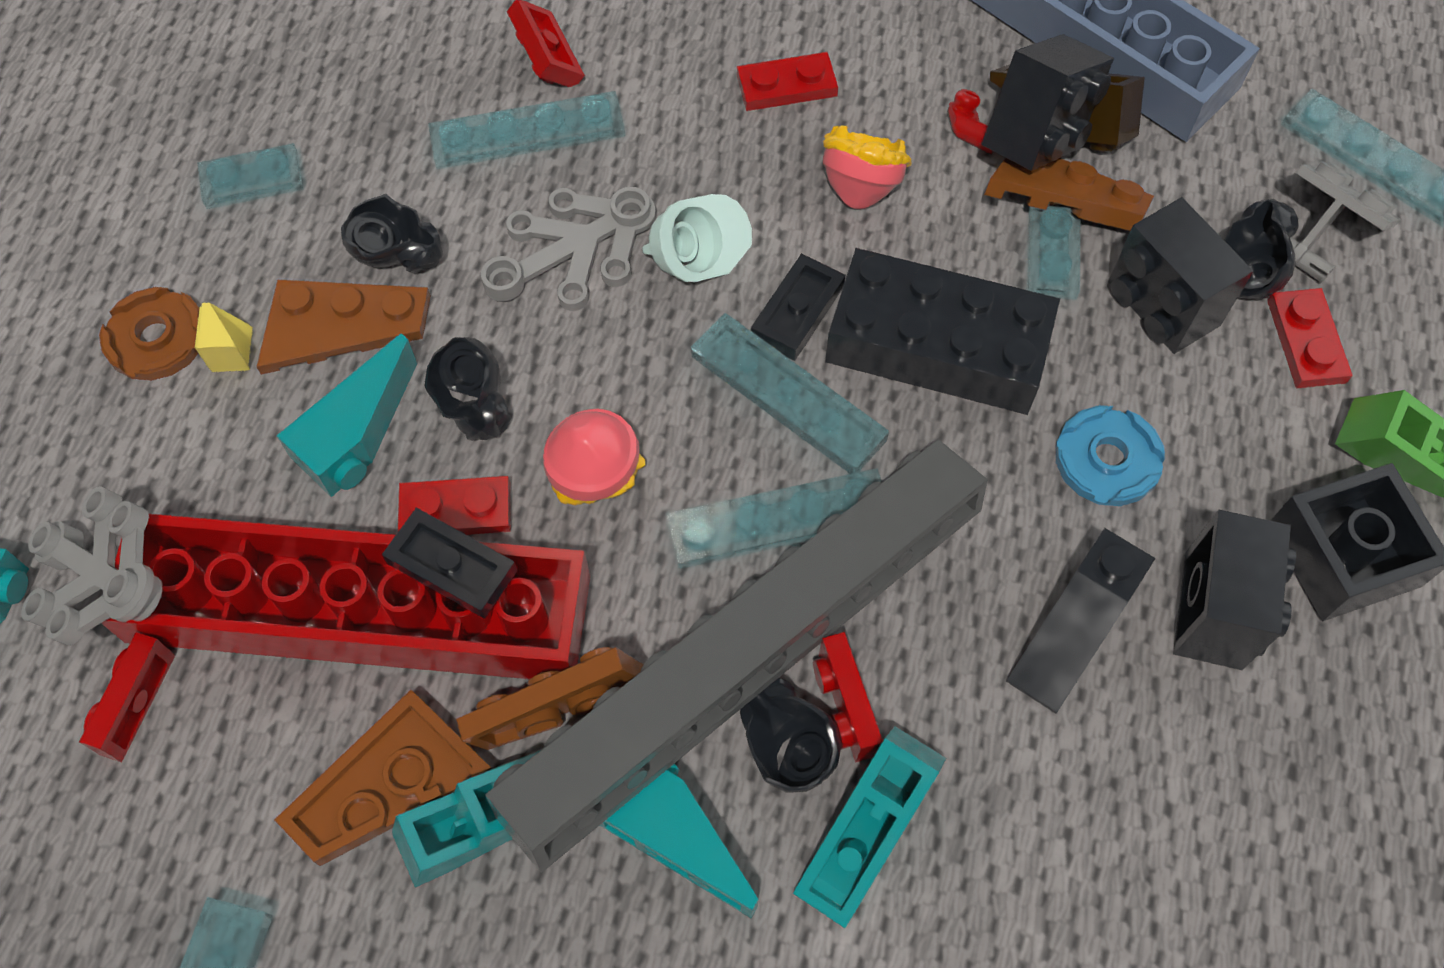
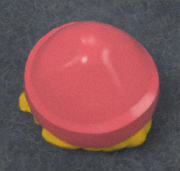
[823,125,912,209]
[543,409,645,505]

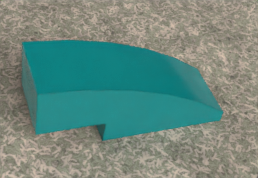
[392,750,541,888]

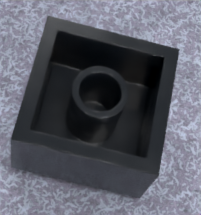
[982,34,1114,171]
[1108,197,1254,354]
[1270,463,1444,622]
[1173,509,1296,670]

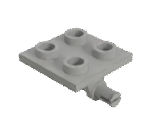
[1290,161,1401,284]

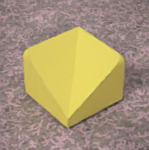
[195,303,253,372]

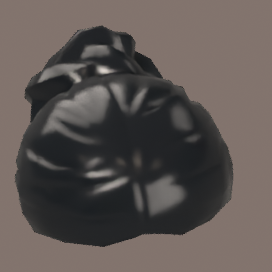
[341,194,443,272]
[1224,199,1299,299]
[424,337,511,441]
[740,678,842,793]

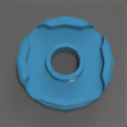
[1056,405,1165,506]

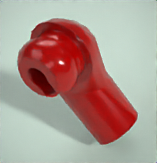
[947,89,994,155]

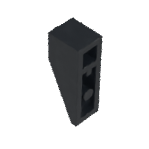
[1006,528,1156,714]

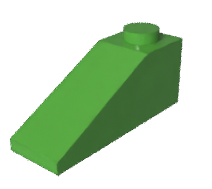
[1335,390,1444,498]

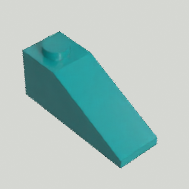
[277,333,418,497]
[793,726,947,928]
[599,764,759,918]

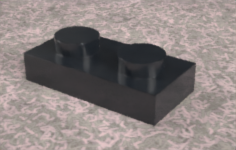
[750,253,846,361]
[382,507,518,619]

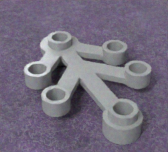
[481,187,656,311]
[21,486,162,646]

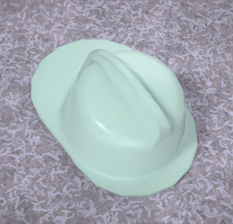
[642,194,752,282]

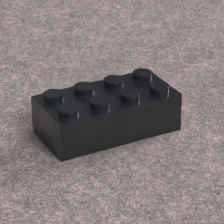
[825,248,1061,415]

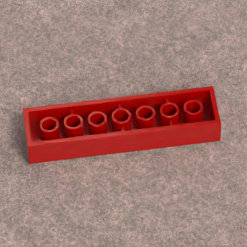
[101,514,590,679]

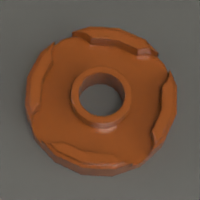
[99,287,200,381]

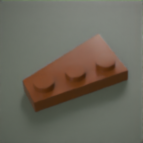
[984,158,1154,231]
[257,280,431,375]
[456,647,644,750]
[274,690,492,866]

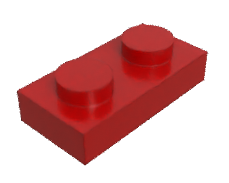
[507,0,585,87]
[737,52,838,111]
[1267,288,1353,389]
[398,476,511,535]
[79,632,176,763]
[813,632,883,763]

